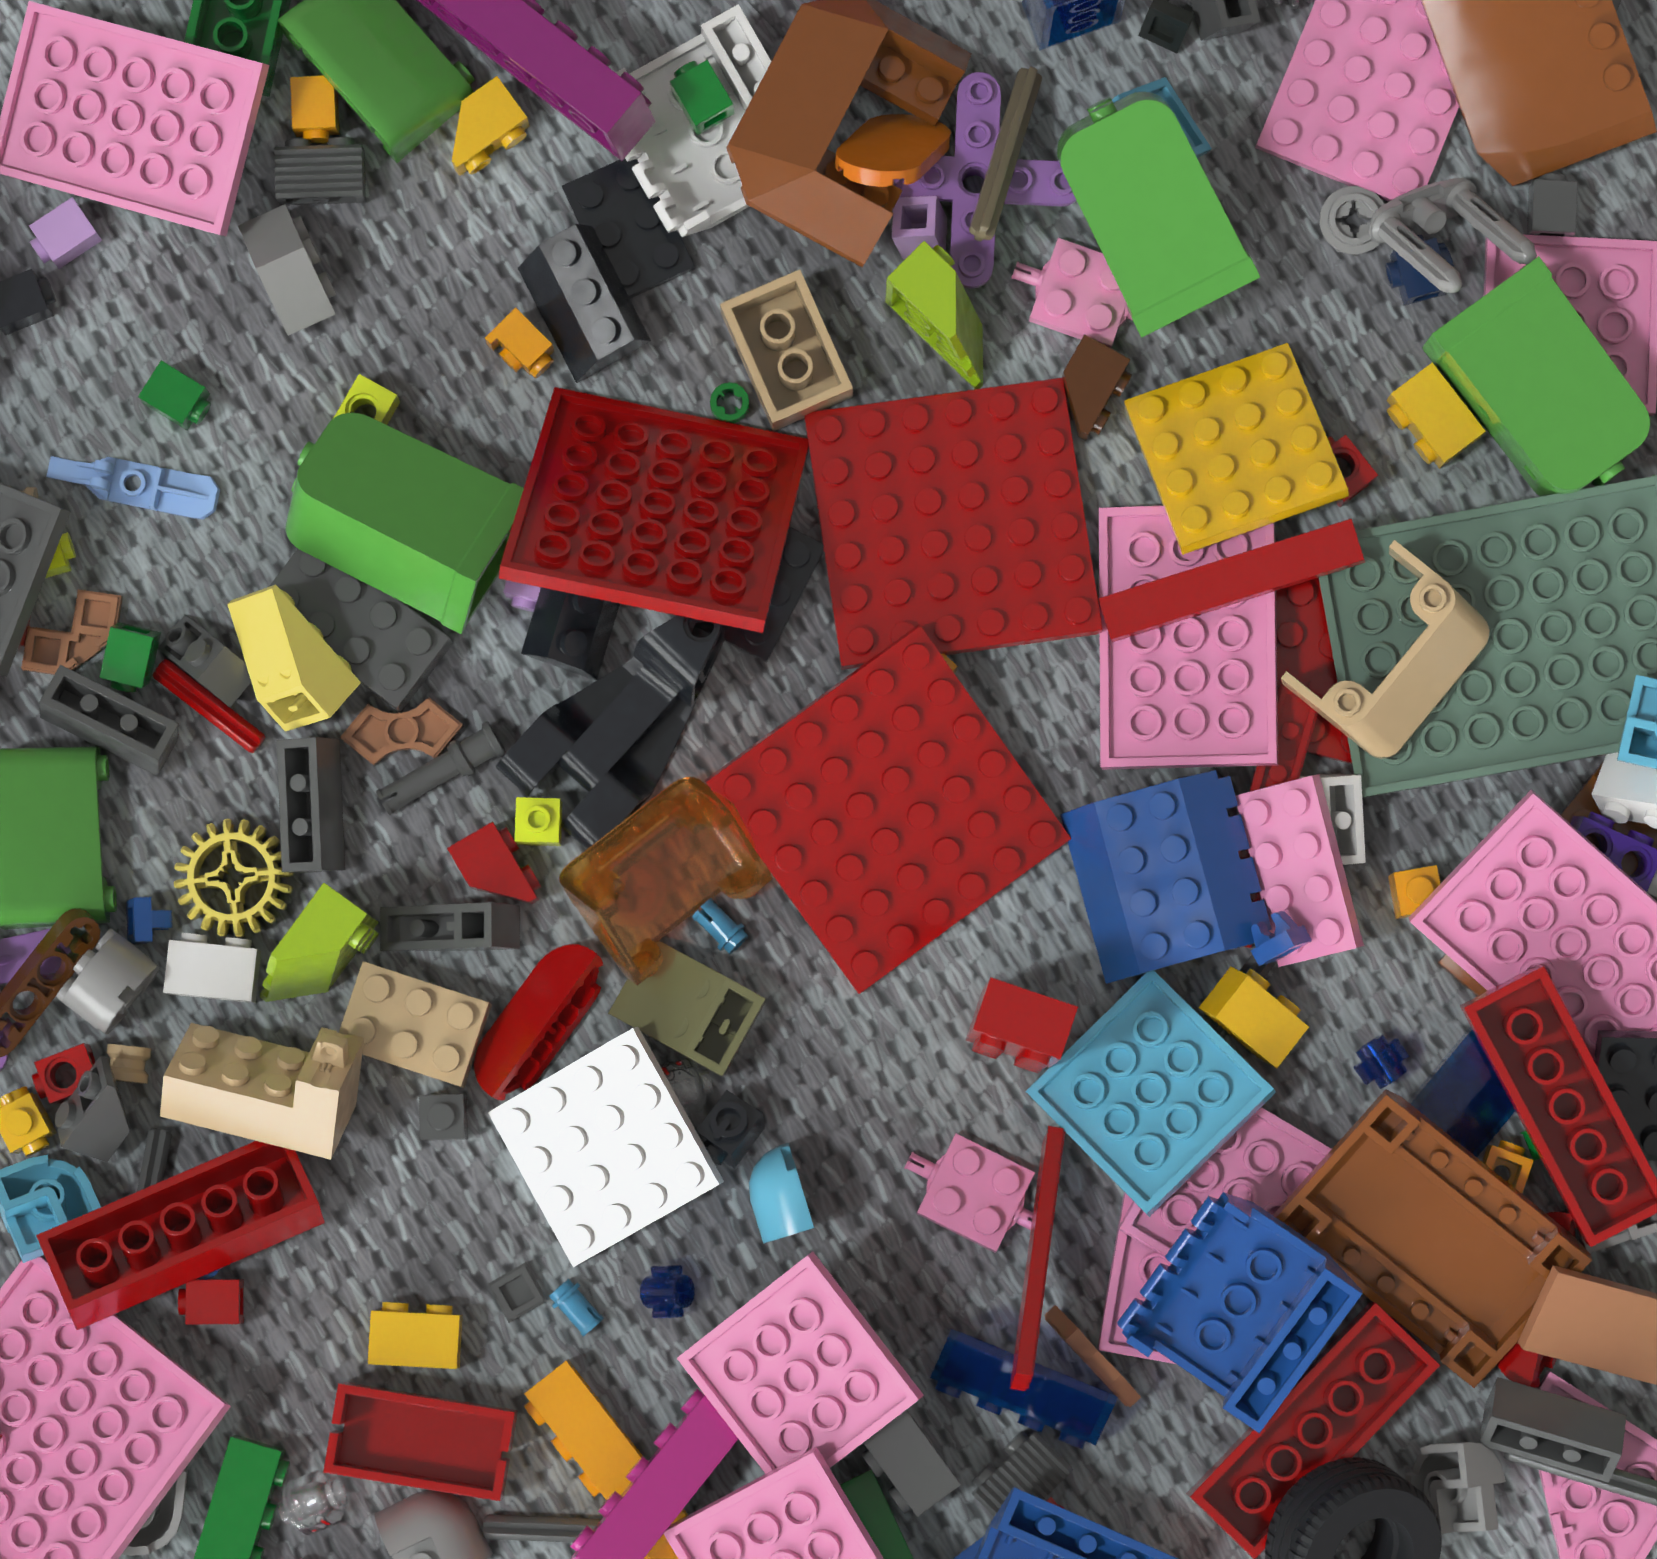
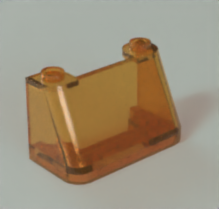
[559,777,773,986]

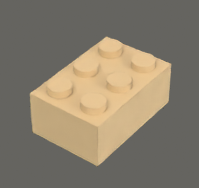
[720,269,853,431]
[339,961,492,1088]

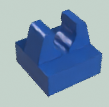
[126,897,173,945]
[1251,911,1312,966]

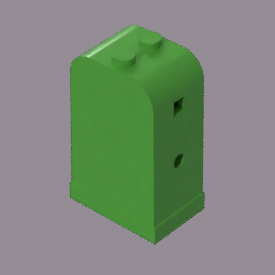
[1057,92,1260,338]
[1422,256,1650,497]
[285,413,524,634]

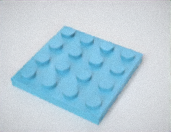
[1026,970,1276,1217]

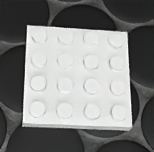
[488,1026,724,1267]

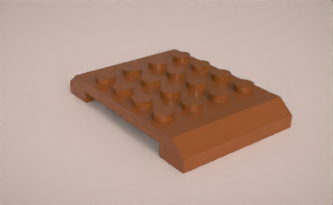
[1273,1089,1592,1388]

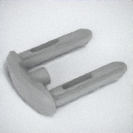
[1369,178,1537,293]

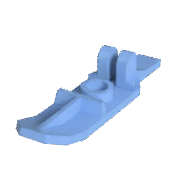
[46,456,220,520]

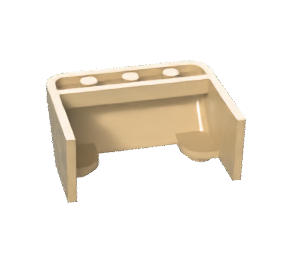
[1281,540,1489,759]

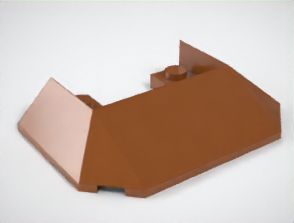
[726,0,972,267]

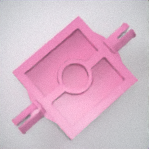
[1011,238,1133,348]
[904,1133,1035,1253]

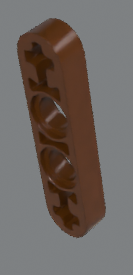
[0,908,100,1057]

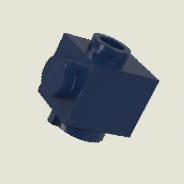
[1385,235,1454,306]

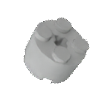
[56,928,160,1035]

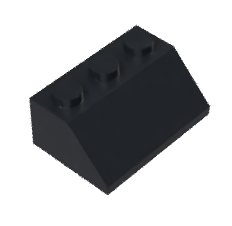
[518,224,651,383]
[521,587,620,680]

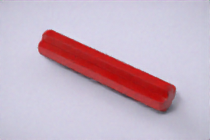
[152,659,265,753]

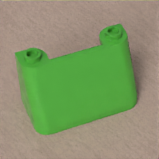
[277,0,475,163]
[0,746,117,930]

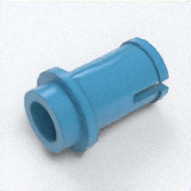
[692,898,748,954]
[549,1279,604,1337]

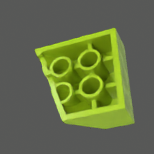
[885,241,983,389]
[259,883,379,1002]

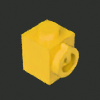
[0,1086,57,1157]

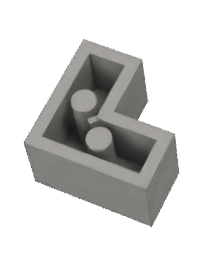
[238,204,336,336]

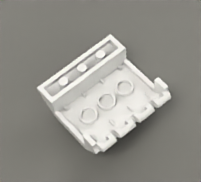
[615,4,771,237]

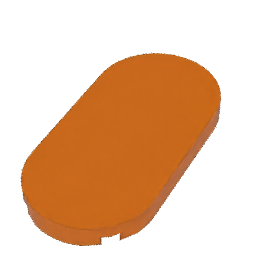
[835,114,951,187]

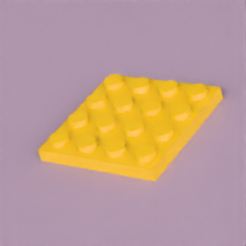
[1124,343,1349,555]

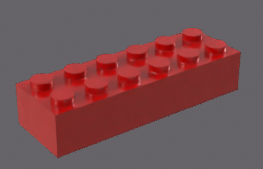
[1460,964,1657,1247]
[966,977,1078,1073]
[36,1141,325,1330]
[1186,1302,1440,1559]

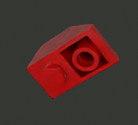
[447,821,541,904]

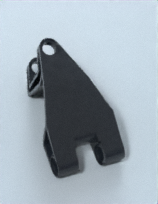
[496,615,725,856]

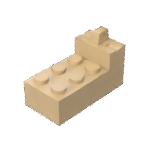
[160,1023,364,1160]

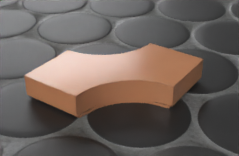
[340,697,464,766]

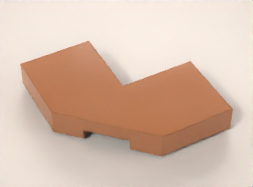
[21,589,123,675]
[1044,1305,1141,1407]

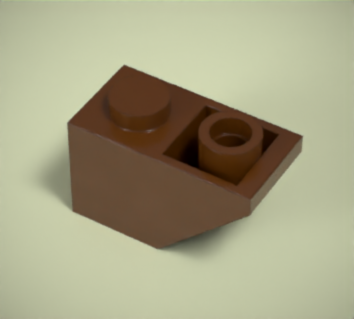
[1062,334,1132,441]

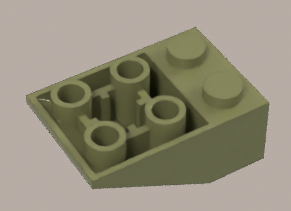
[608,937,766,1078]

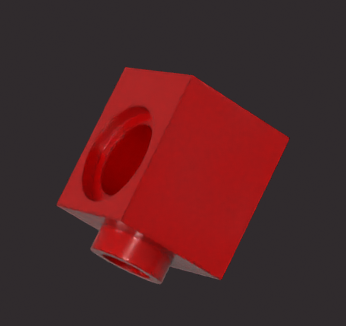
[1327,434,1378,507]
[32,1043,96,1105]
[178,1279,244,1325]

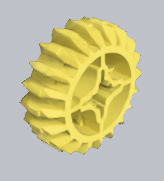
[174,819,294,938]

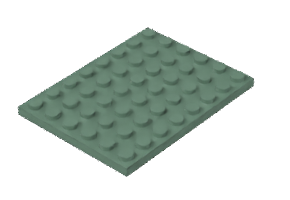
[1319,475,1657,798]

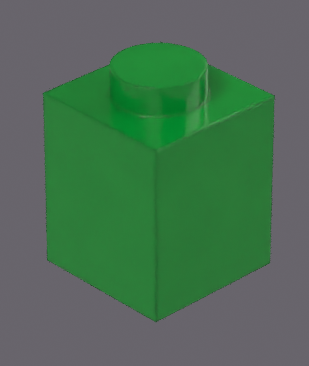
[669,60,735,135]
[138,360,211,430]
[99,622,161,692]

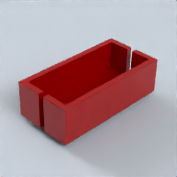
[323,1382,518,1501]

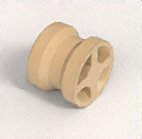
[106,1044,152,1084]

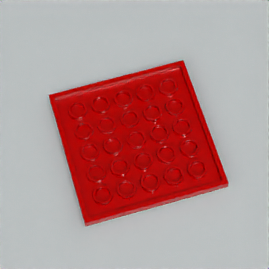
[804,378,1103,670]
[499,387,809,633]
[704,625,1071,994]

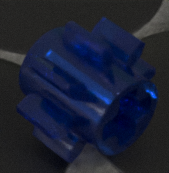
[1354,1034,1409,1089]
[640,1265,695,1318]

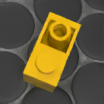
[452,76,530,176]

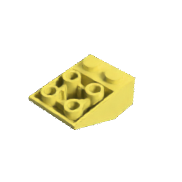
[227,584,361,732]

